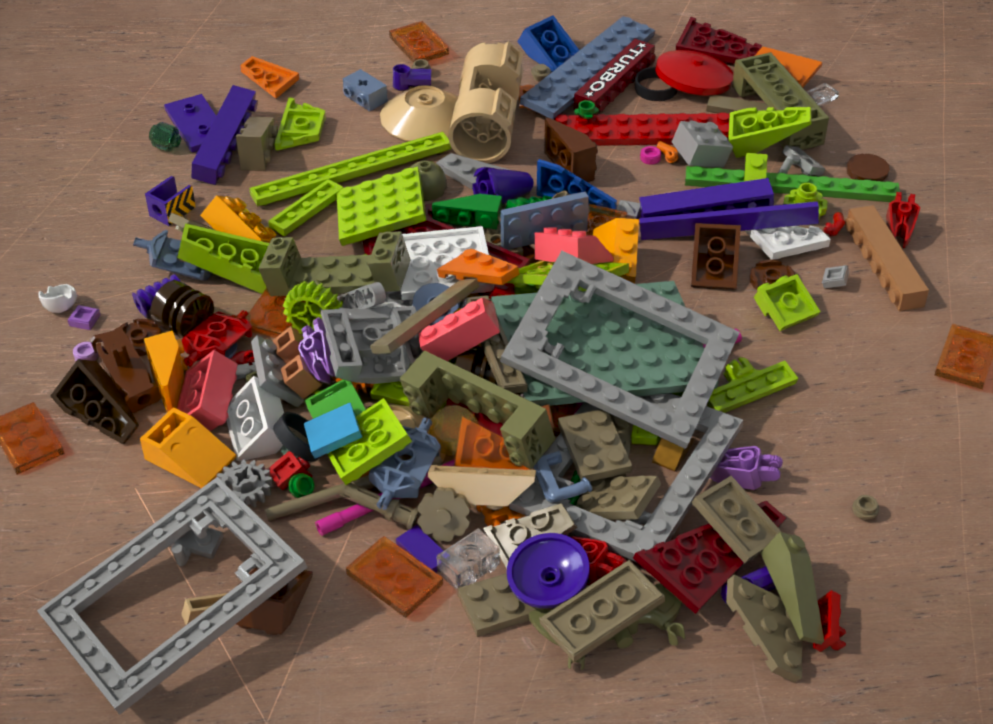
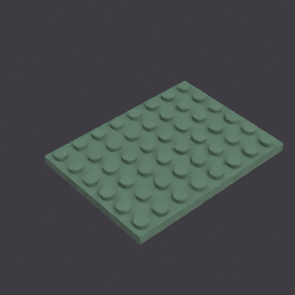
[491,281,719,406]

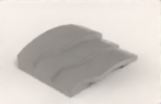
[321,306,423,384]

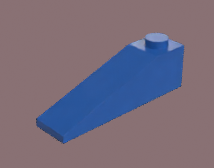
[536,159,617,219]

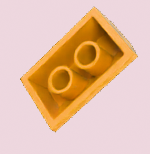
[593,218,639,284]

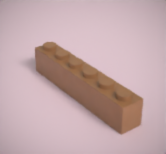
[845,205,929,311]

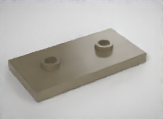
[539,560,665,662]

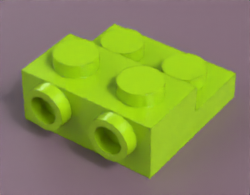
[753,274,821,331]

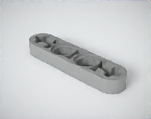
[337,282,386,309]

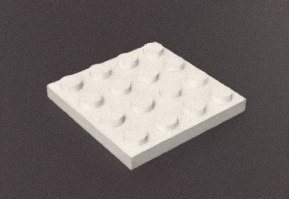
[401,226,495,301]

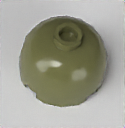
[410,161,447,201]

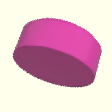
[640,146,661,165]

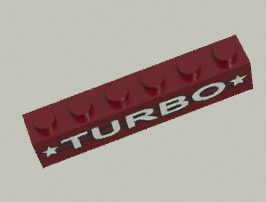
[574,39,656,115]

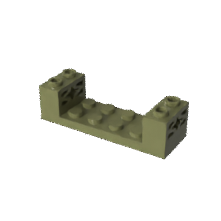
[732,52,829,150]
[259,232,411,296]
[400,350,555,469]

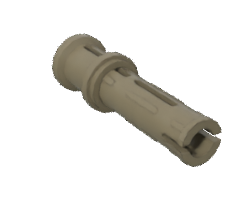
[340,483,419,530]

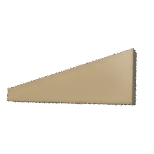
[182,593,227,625]

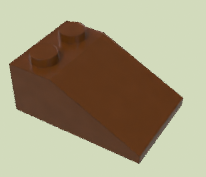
[544,118,598,182]
[691,223,741,290]
[236,568,313,635]

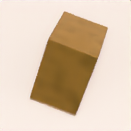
[652,437,696,472]

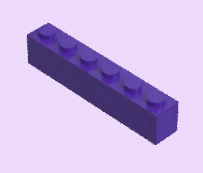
[191,85,258,185]
[639,178,774,218]

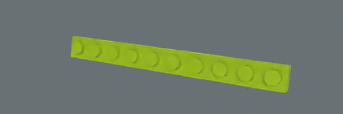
[249,132,452,207]

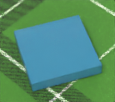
[304,403,362,458]

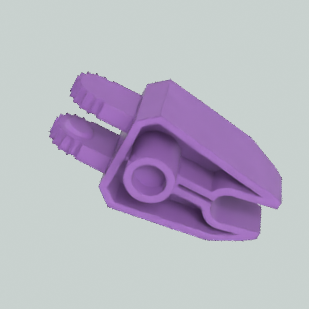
[298,318,338,384]
[710,446,783,490]

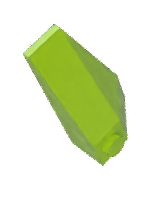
[728,107,812,158]

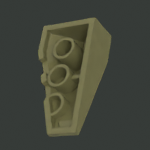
[760,532,824,644]

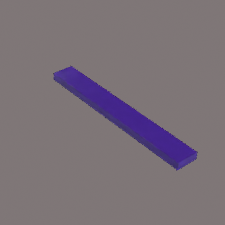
[639,201,819,240]

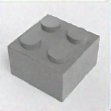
[672,121,733,168]

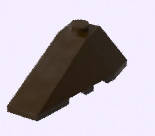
[50,359,139,444]

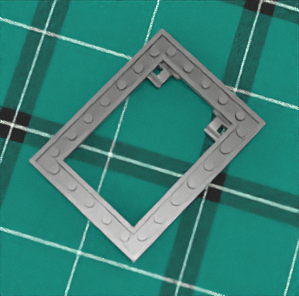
[500,251,740,449]
[509,393,743,561]
[37,477,308,715]

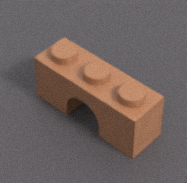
[273,326,322,399]

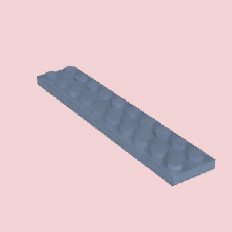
[520,16,655,119]

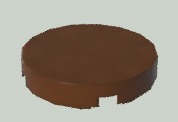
[846,154,890,182]
[750,260,795,290]
[121,319,162,356]

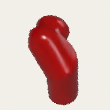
[823,212,845,236]
[230,350,255,365]

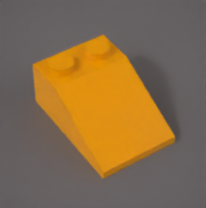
[144,331,188,413]

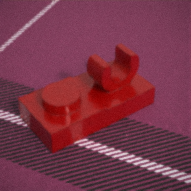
[813,590,846,652]

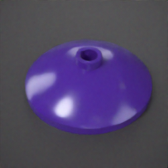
[507,533,590,608]

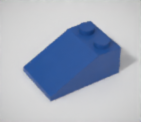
[517,15,580,72]

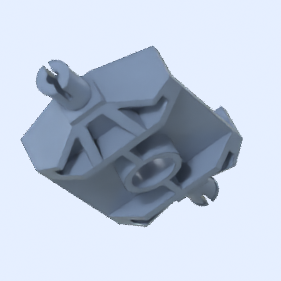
[133,230,213,281]
[369,418,441,510]

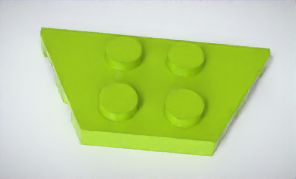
[274,98,326,150]

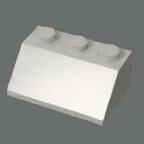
[226,376,284,462]

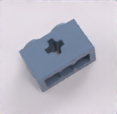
[343,69,388,111]

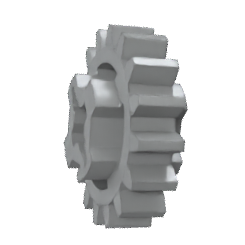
[217,459,273,508]

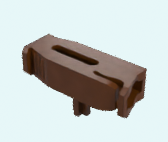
[90,326,161,413]

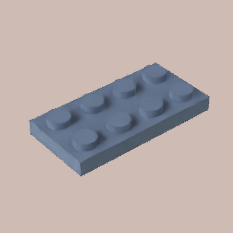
[501,192,589,250]

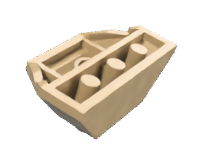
[428,465,536,510]

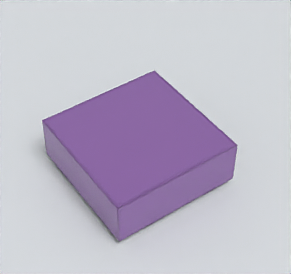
[68,305,100,330]

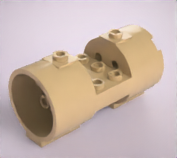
[449,41,523,163]

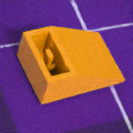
[200,195,276,243]
[140,407,236,488]

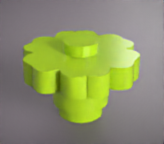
[783,183,828,220]

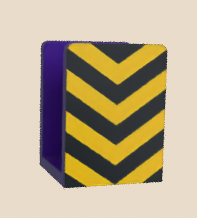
[145,176,196,226]

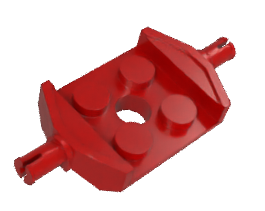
[182,310,252,367]

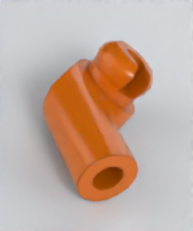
[656,141,679,163]

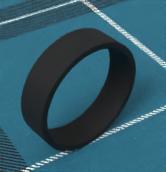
[635,67,678,101]
[273,412,321,462]

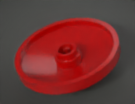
[655,50,734,96]

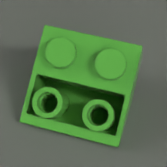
[305,380,366,419]

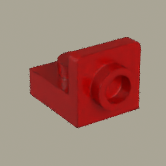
[267,451,313,490]

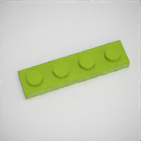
[268,179,344,236]

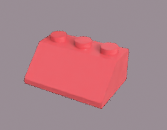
[535,227,613,264]
[418,298,500,361]
[176,350,238,432]

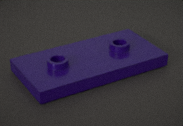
[164,94,216,153]

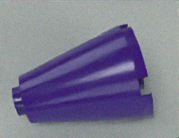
[472,167,534,205]

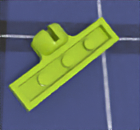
[707,357,798,413]

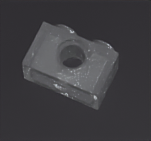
[437,528,500,592]

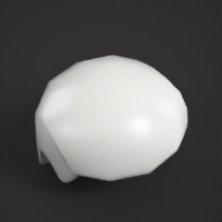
[39,284,77,313]

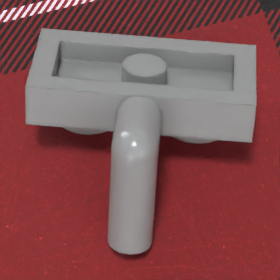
[778,145,825,176]
[170,527,224,566]

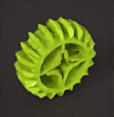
[283,280,343,334]

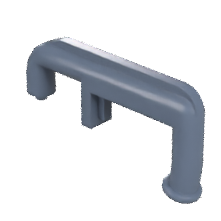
[533,451,592,502]

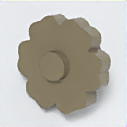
[417,487,471,542]

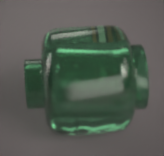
[149,122,182,152]

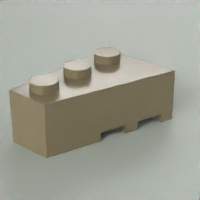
[236,116,278,171]

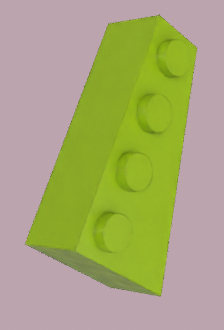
[177,223,269,295]

